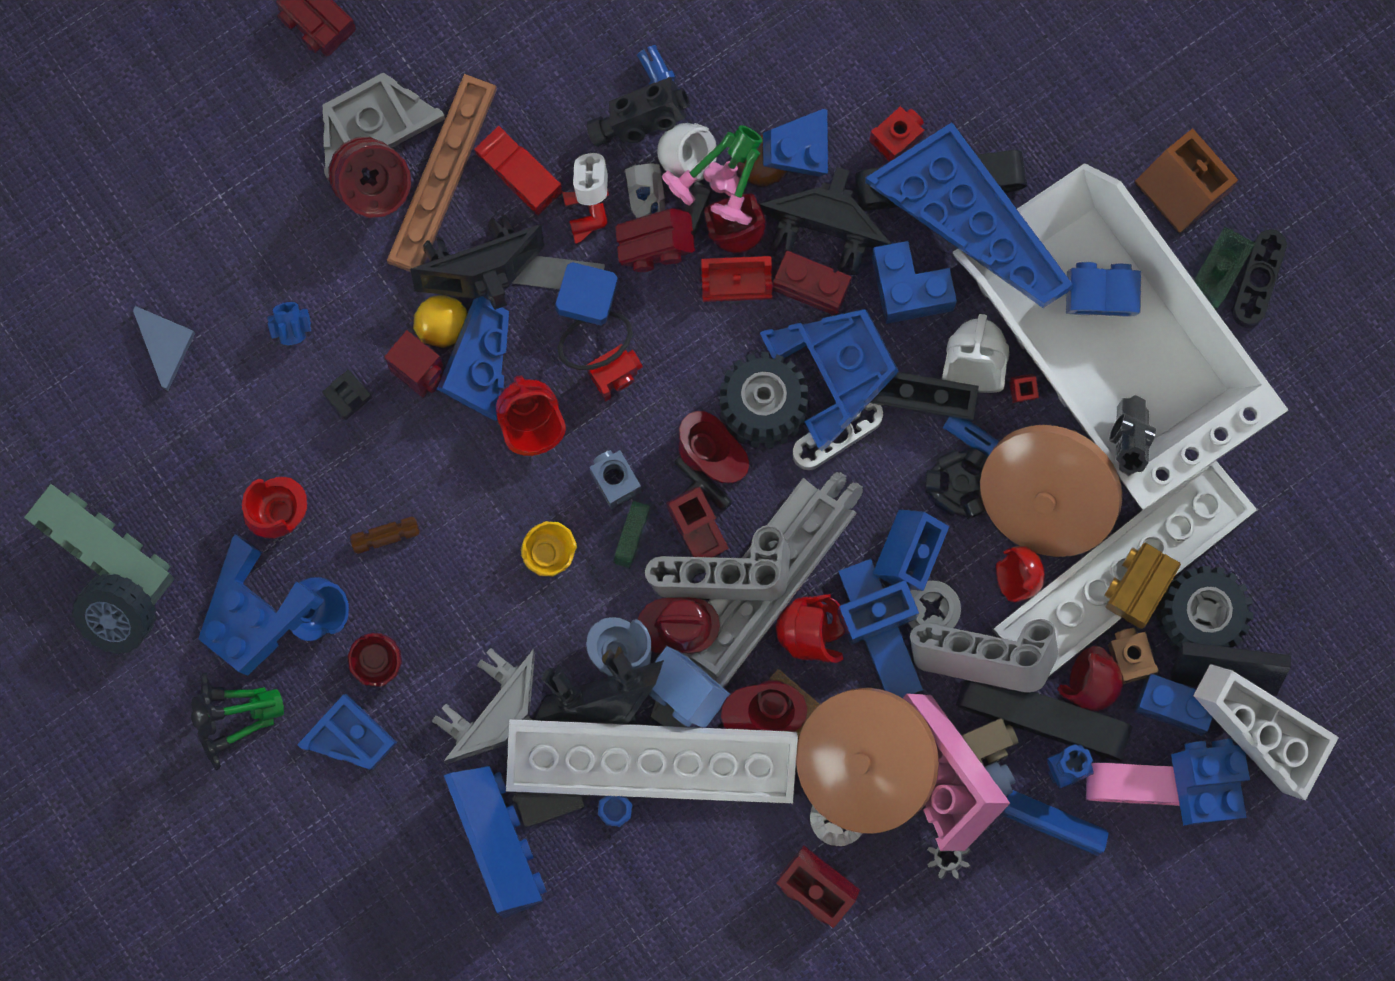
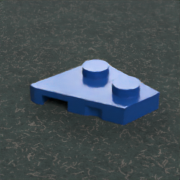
[763,109,828,177]

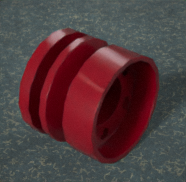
[328,137,411,218]

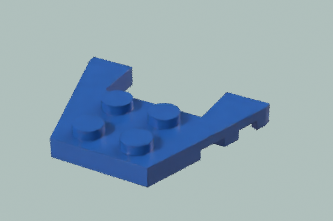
[760,309,899,451]
[198,534,324,676]

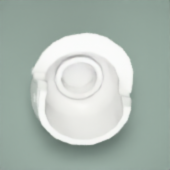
[657,123,717,182]

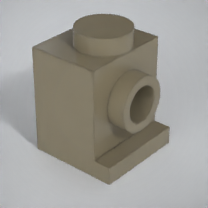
[962,718,1019,765]

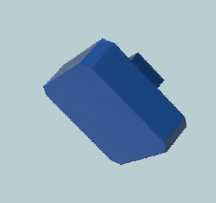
[555,262,618,326]

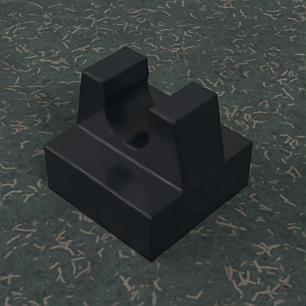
[322,369,372,420]

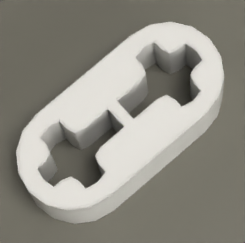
[573,153,608,205]

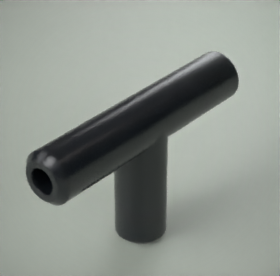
[675,456,732,511]

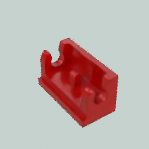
[701,256,772,302]

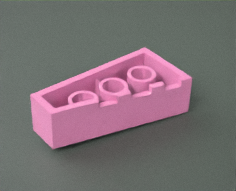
[903,694,1010,851]

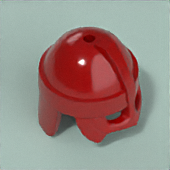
[496,375,566,456]
[775,594,845,663]

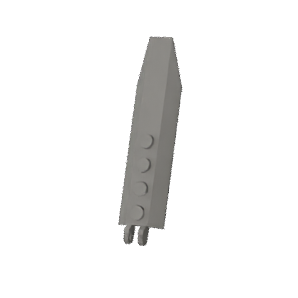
[651,472,863,727]

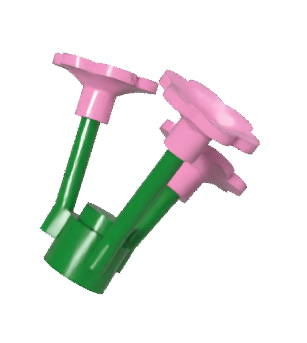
[662,125,763,225]

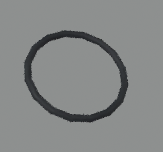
[557,311,633,371]

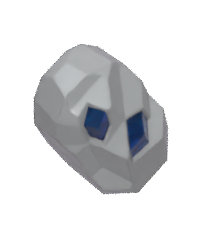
[625,163,665,218]

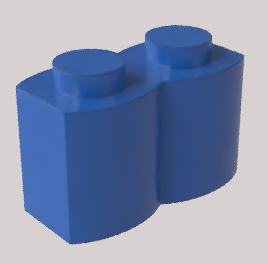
[1066,262,1141,316]

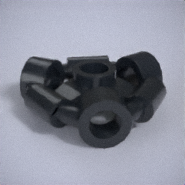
[925,448,988,520]

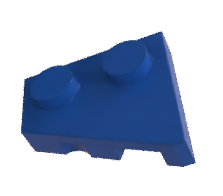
[298,694,397,769]

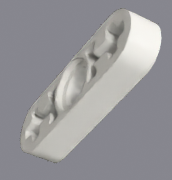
[793,403,883,470]

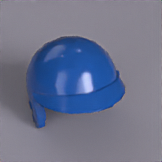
[290,577,349,641]

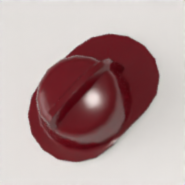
[678,411,749,483]
[638,597,720,654]
[721,680,808,732]

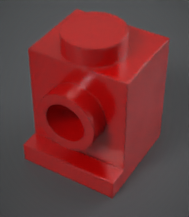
[869,106,924,162]
[587,344,643,401]

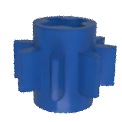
[267,302,311,345]

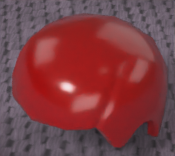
[996,546,1045,602]

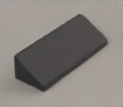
[870,372,979,421]

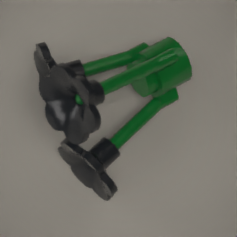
[191,673,284,770]

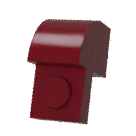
[666,486,729,557]

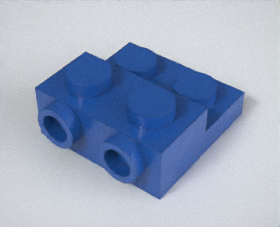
[1171,739,1250,826]

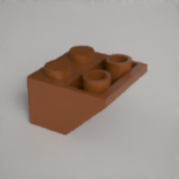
[1134,128,1238,234]

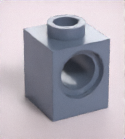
[589,450,642,509]

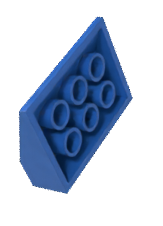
[444,766,547,918]

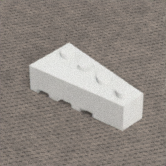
[1193,664,1339,800]

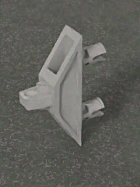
[432,648,535,765]

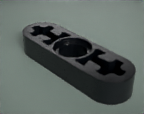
[1232,229,1287,328]

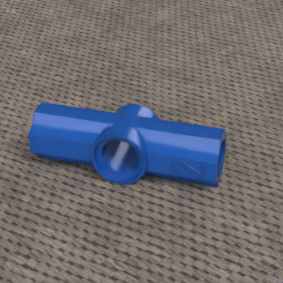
[1047,744,1094,788]

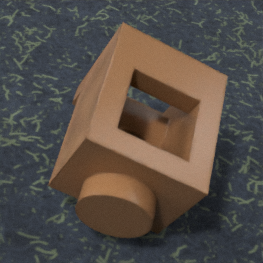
[1108,628,1159,684]

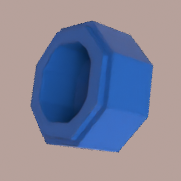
[598,796,632,827]

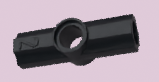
[1109,395,1156,475]

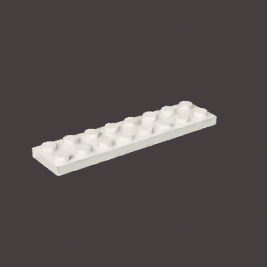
[992,461,1257,676]
[506,719,798,803]

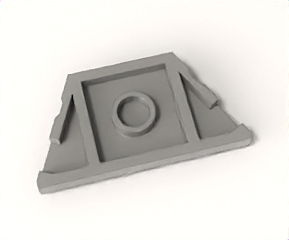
[323,73,445,182]

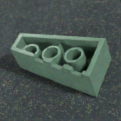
[24,484,175,605]

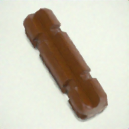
[350,516,419,554]

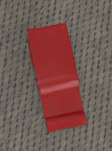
[474,126,562,216]

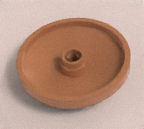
[980,425,1122,557]
[796,688,939,834]

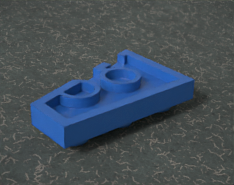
[437,296,509,421]

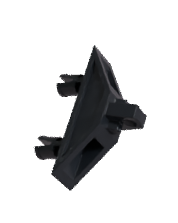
[759,167,891,275]
[410,214,544,310]
[536,647,664,725]

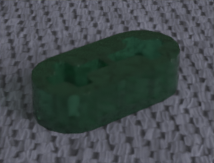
[613,500,650,569]

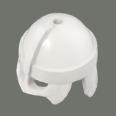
[942,314,1009,393]

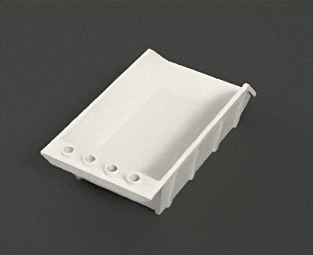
[953,163,1288,510]

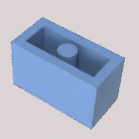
[649,646,730,728]

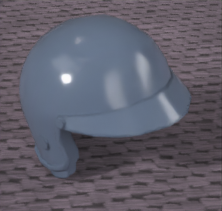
[586,617,651,677]

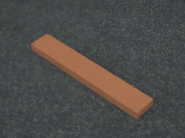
[387,74,497,272]

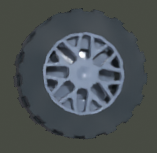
[72,573,156,654]

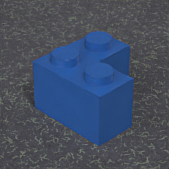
[872,241,957,324]

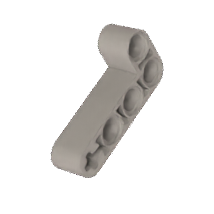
[645,525,791,601]
[910,619,1058,692]

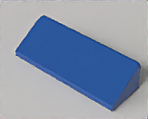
[1001,790,1108,856]

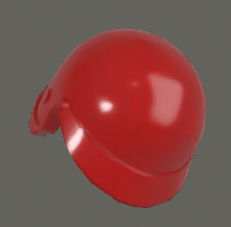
[242,477,307,539]

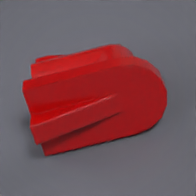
[562,189,609,244]

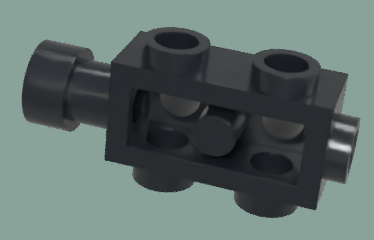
[587,77,690,147]

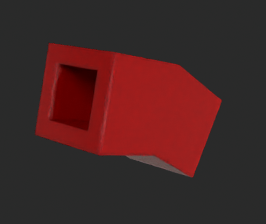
[1009,374,1039,403]

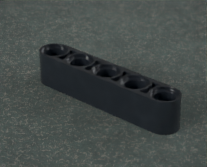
[855,150,1027,211]
[955,679,1133,761]

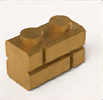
[1104,543,1181,629]

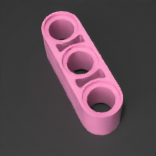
[1086,763,1180,806]

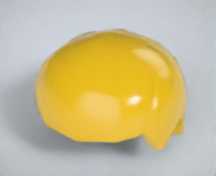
[413,295,468,348]
[521,521,577,577]

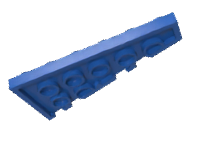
[865,122,1073,308]

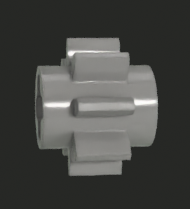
[927,847,971,880]

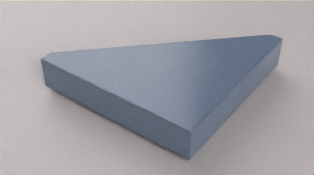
[133,306,195,391]

